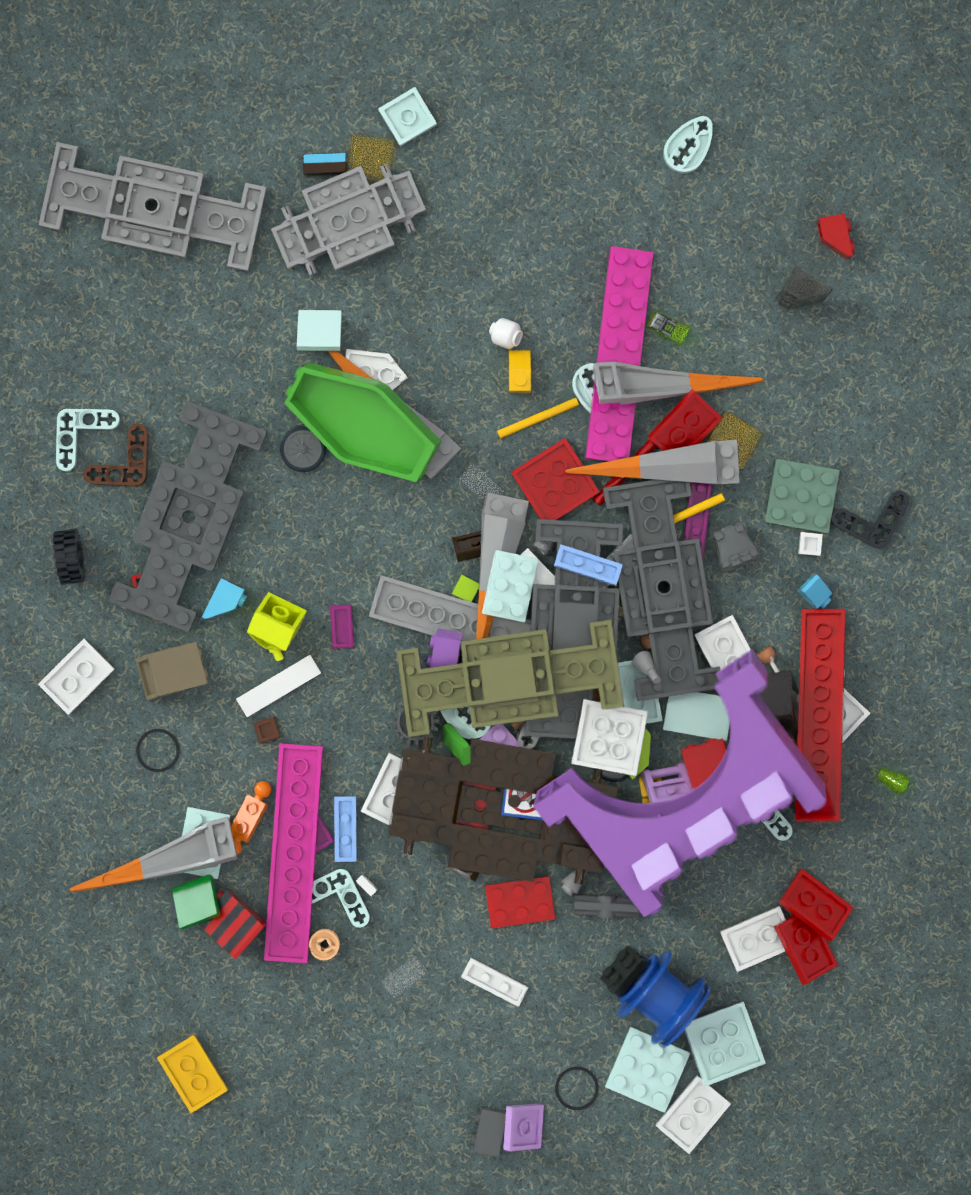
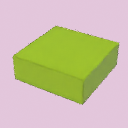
[452,575,479,602]

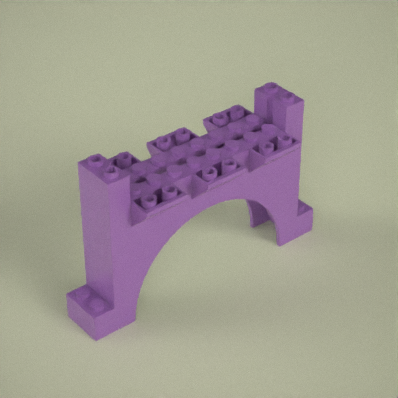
[533,649,826,917]

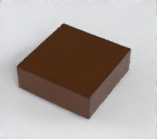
[254,717,281,743]

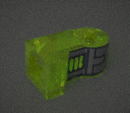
[647,311,691,346]

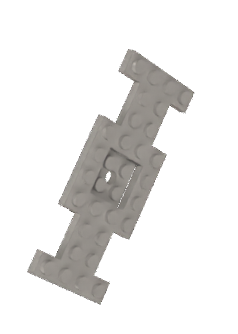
[39,142,267,272]

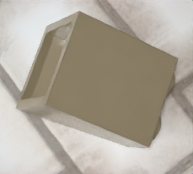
[136,642,208,701]

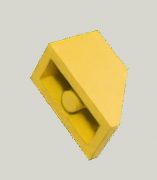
[509,350,531,393]

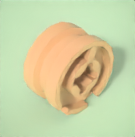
[309,929,340,960]

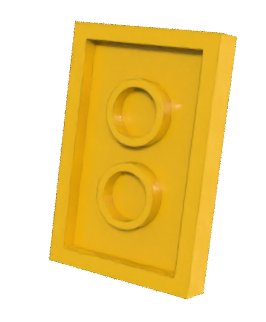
[157,1034,228,1113]

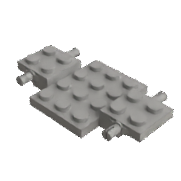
[271,164,426,276]

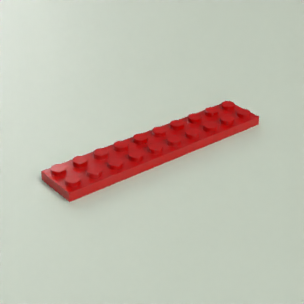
[795,609,846,822]

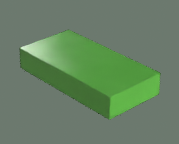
[443,723,471,766]

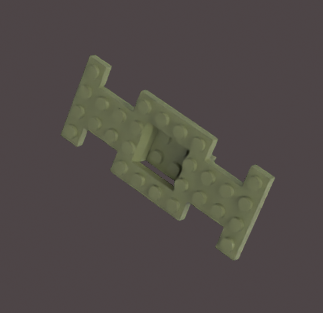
[397,620,624,737]

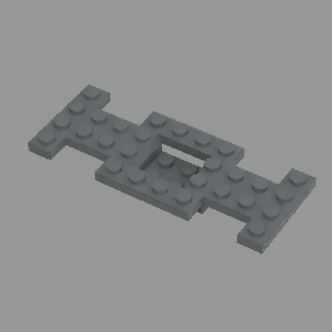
[525,519,623,739]

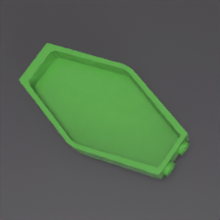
[285,362,442,482]

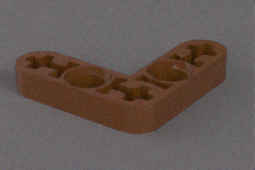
[83,423,148,486]

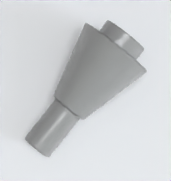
[632,651,661,684]
[560,870,586,896]

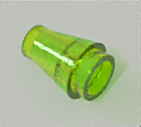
[876,767,910,795]

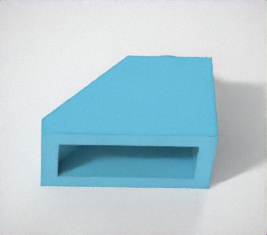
[797,574,832,609]
[202,578,247,619]

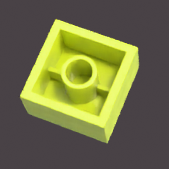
[247,592,307,661]

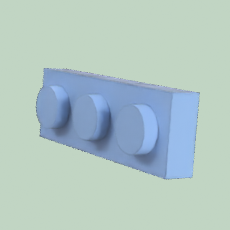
[554,545,623,586]
[334,796,357,862]

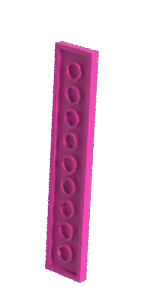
[585,246,653,462]
[264,744,323,963]

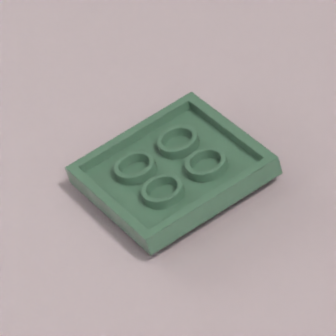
[764,459,840,534]

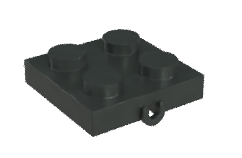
[600,945,648,998]

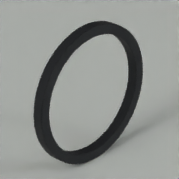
[136,729,180,772]
[555,1066,599,1110]

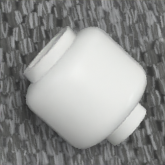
[489,318,523,349]

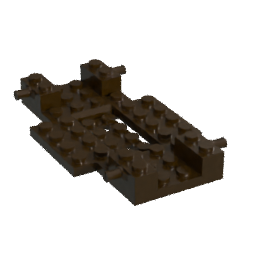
[387,737,618,885]

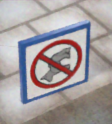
[501,788,543,820]

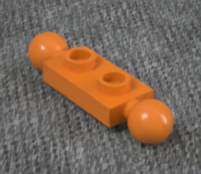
[231,781,271,855]

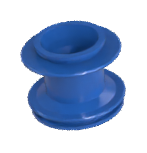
[618,951,711,1049]

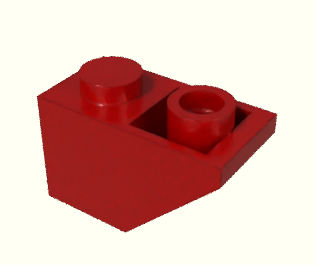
[817,214,855,259]

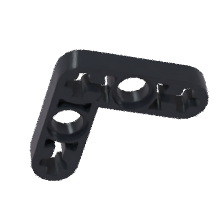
[831,491,909,549]

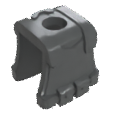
[712,522,759,573]

